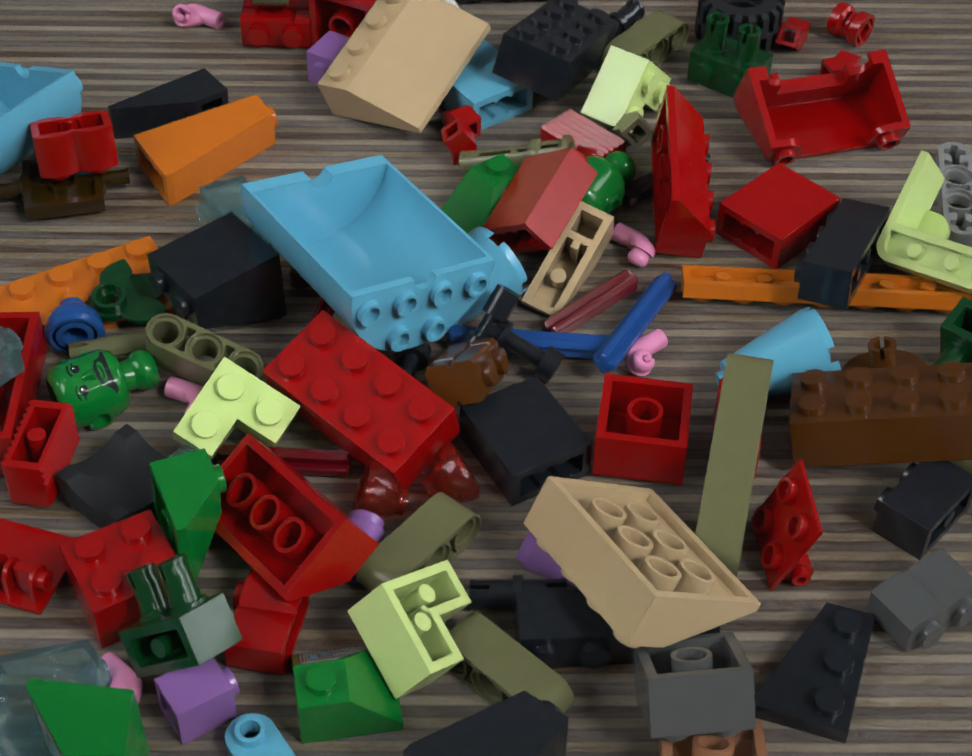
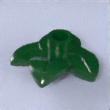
[89,259,167,324]

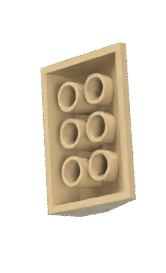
[317,0,491,133]
[523,476,761,648]

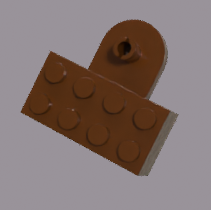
[789,336,972,467]

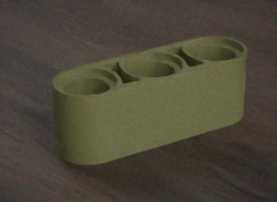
[601,10,690,66]
[146,313,264,387]
[356,492,481,592]
[449,612,575,714]

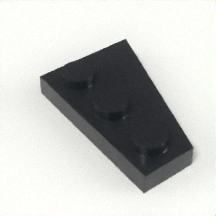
[755,602,875,743]

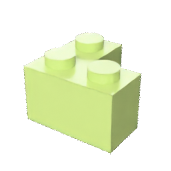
[580,45,671,133]
[173,357,301,462]
[348,559,471,699]

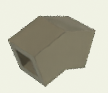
[612,111,654,150]

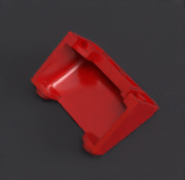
[733,49,911,165]

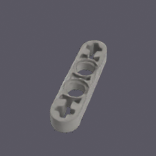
[935,142,972,247]

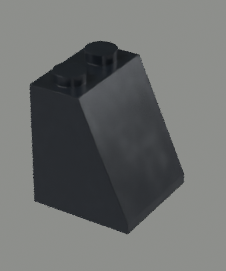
[147,211,287,329]
[403,690,569,756]

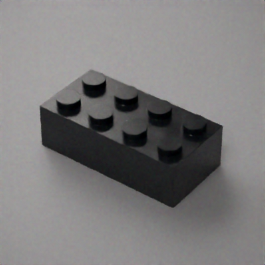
[492,0,619,102]

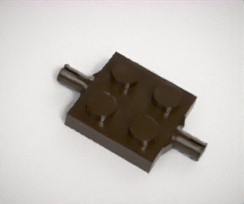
[0,159,130,221]

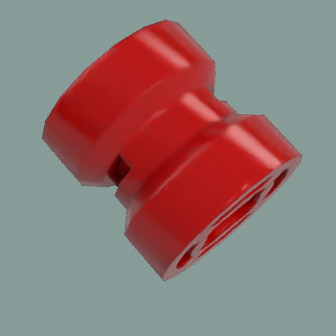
[826,2,875,47]

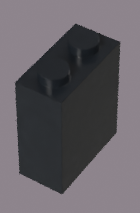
[460,376,592,506]

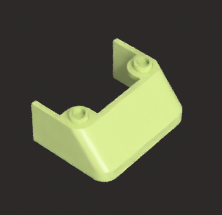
[876,150,972,294]

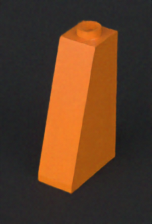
[133,94,278,206]

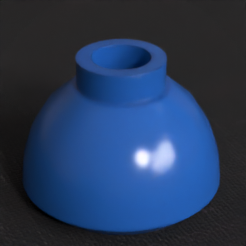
[44,297,105,354]

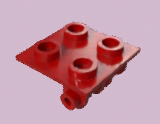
[751,459,823,591]
[0,518,74,615]

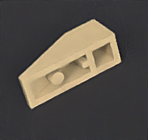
[521,201,614,317]

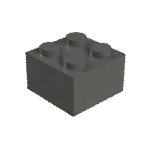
[633,631,756,742]

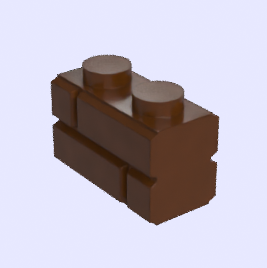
[425,337,509,407]

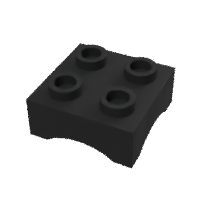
[56,424,167,528]

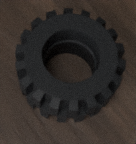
[695,0,785,52]

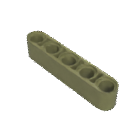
[695,353,774,578]

